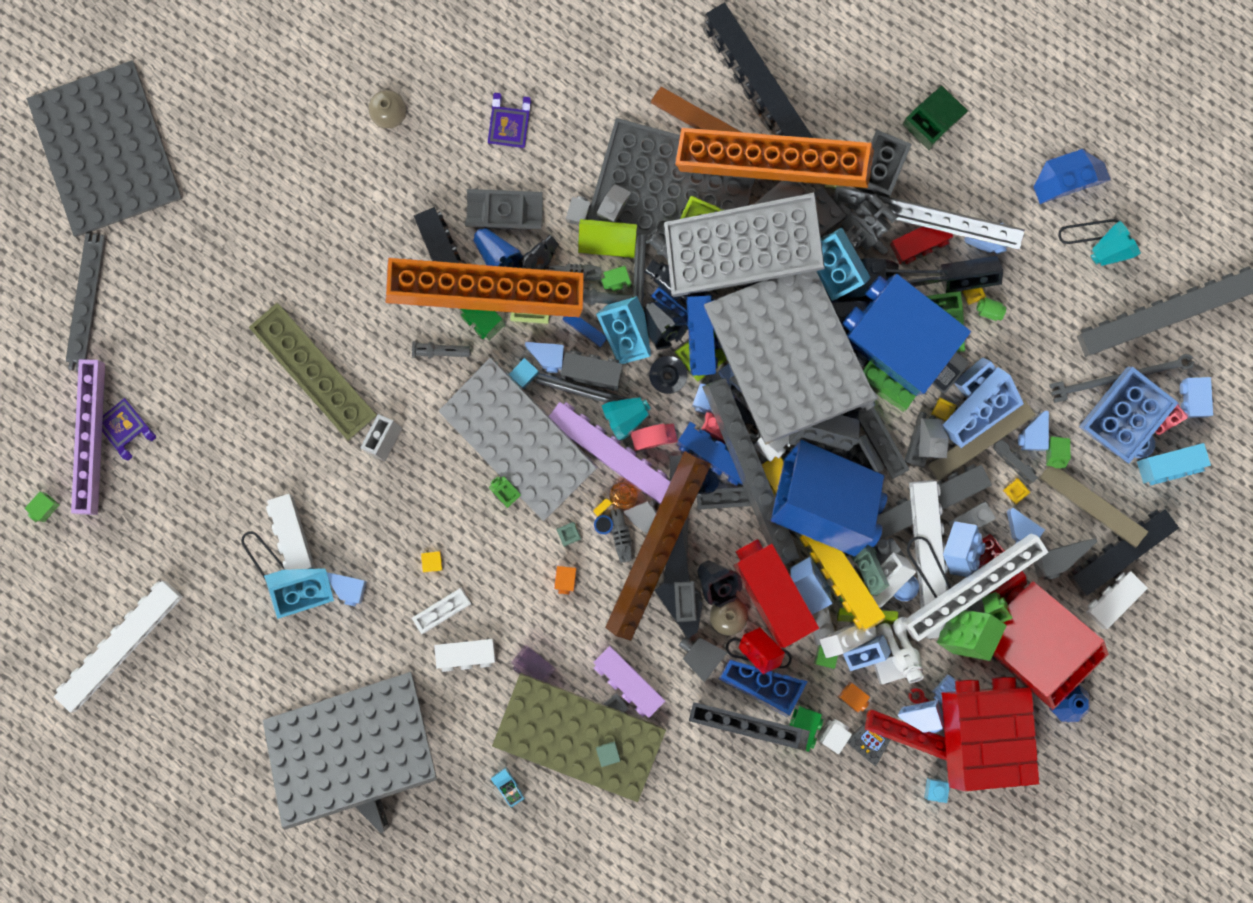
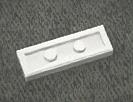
[412,587,471,634]

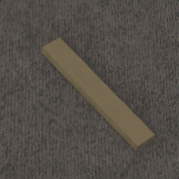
[927,399,1036,481]
[1039,466,1148,548]

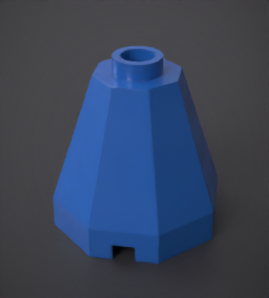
[1049,684,1090,722]

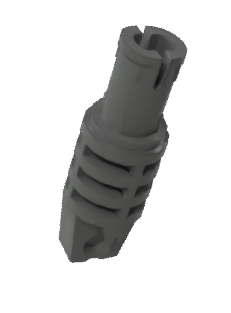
[549,263,602,281]
[610,508,633,563]

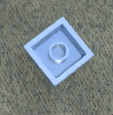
[943,522,985,577]
[790,557,833,614]

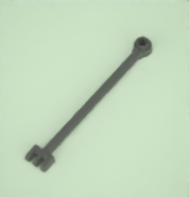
[1049,354,1194,403]

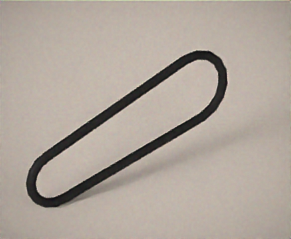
[241,531,285,579]
[907,536,951,598]

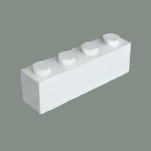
[266,494,315,570]

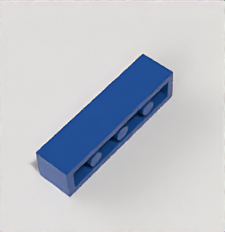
[651,287,688,326]
[562,316,607,348]

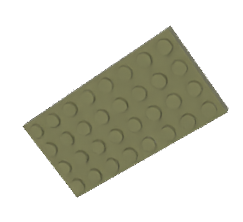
[492,673,666,802]

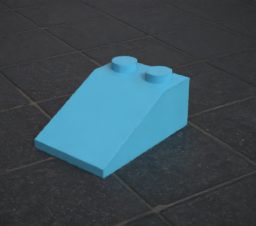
[596,296,651,364]
[264,569,334,619]

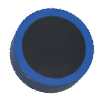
[594,515,613,535]

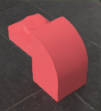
[631,424,678,451]

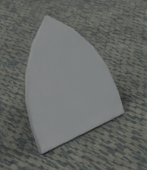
[623,500,657,534]

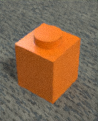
[554,566,577,595]
[838,682,870,712]

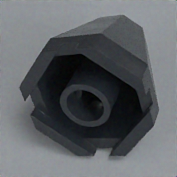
[644,302,688,350]
[697,560,743,608]

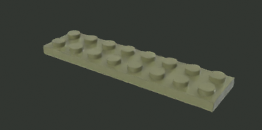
[249,302,377,441]

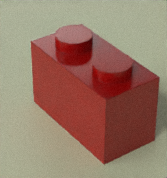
[738,627,785,674]

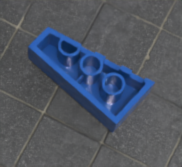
[687,295,718,376]
[677,421,742,486]
[718,660,808,717]

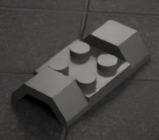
[465,189,543,230]

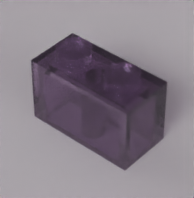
[511,644,557,682]

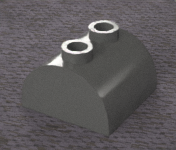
[842,435,885,473]

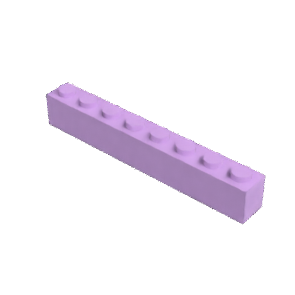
[71,360,105,515]
[549,402,670,504]

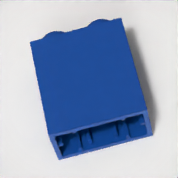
[842,274,971,396]
[771,440,888,557]

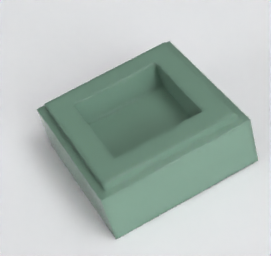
[556,522,581,547]
[596,741,621,767]

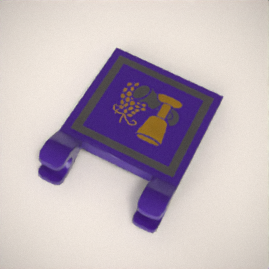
[487,93,531,148]
[102,398,156,461]

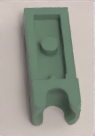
[851,545,890,596]

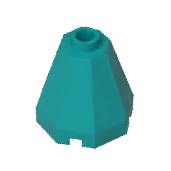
[1090,221,1141,267]
[601,397,651,441]

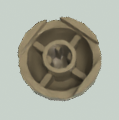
[369,90,406,129]
[709,599,748,636]

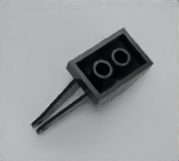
[840,258,948,302]
[654,531,703,639]

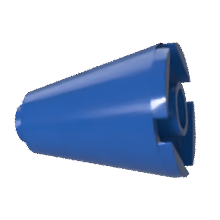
[473,229,523,268]

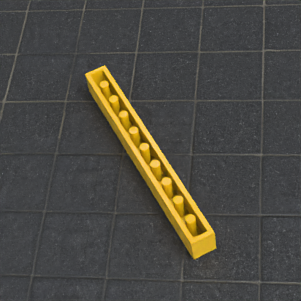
[761,456,885,632]

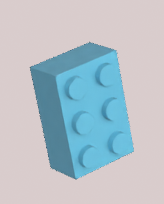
[817,228,871,301]
[1137,443,1211,486]

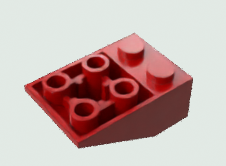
[979,534,1027,600]

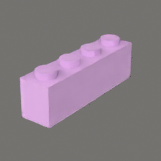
[593,646,665,718]

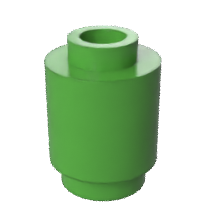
[976,297,1007,321]

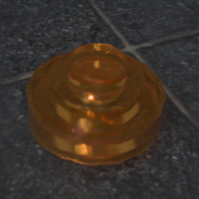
[609,483,638,509]

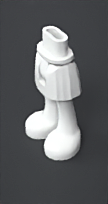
[876,617,924,683]

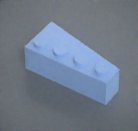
[943,367,1024,448]

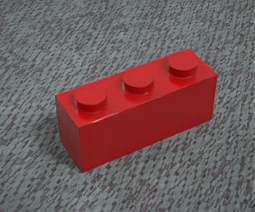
[890,226,954,265]

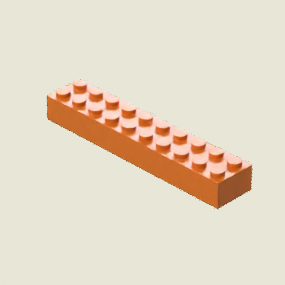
[675,128,874,188]
[385,258,583,317]

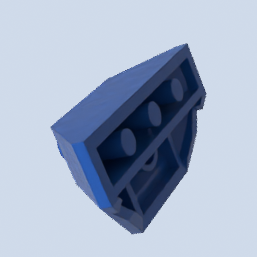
[1033,149,1111,204]

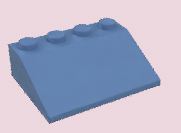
[1079,367,1178,464]

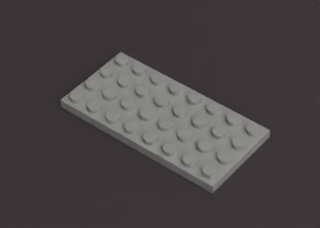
[664,193,825,297]
[439,357,598,521]

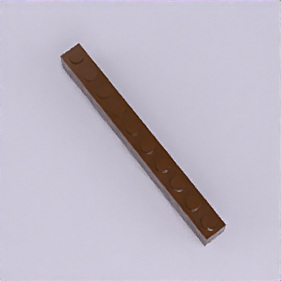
[605,451,711,641]

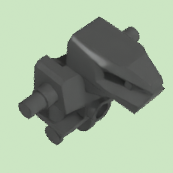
[838,194,898,255]

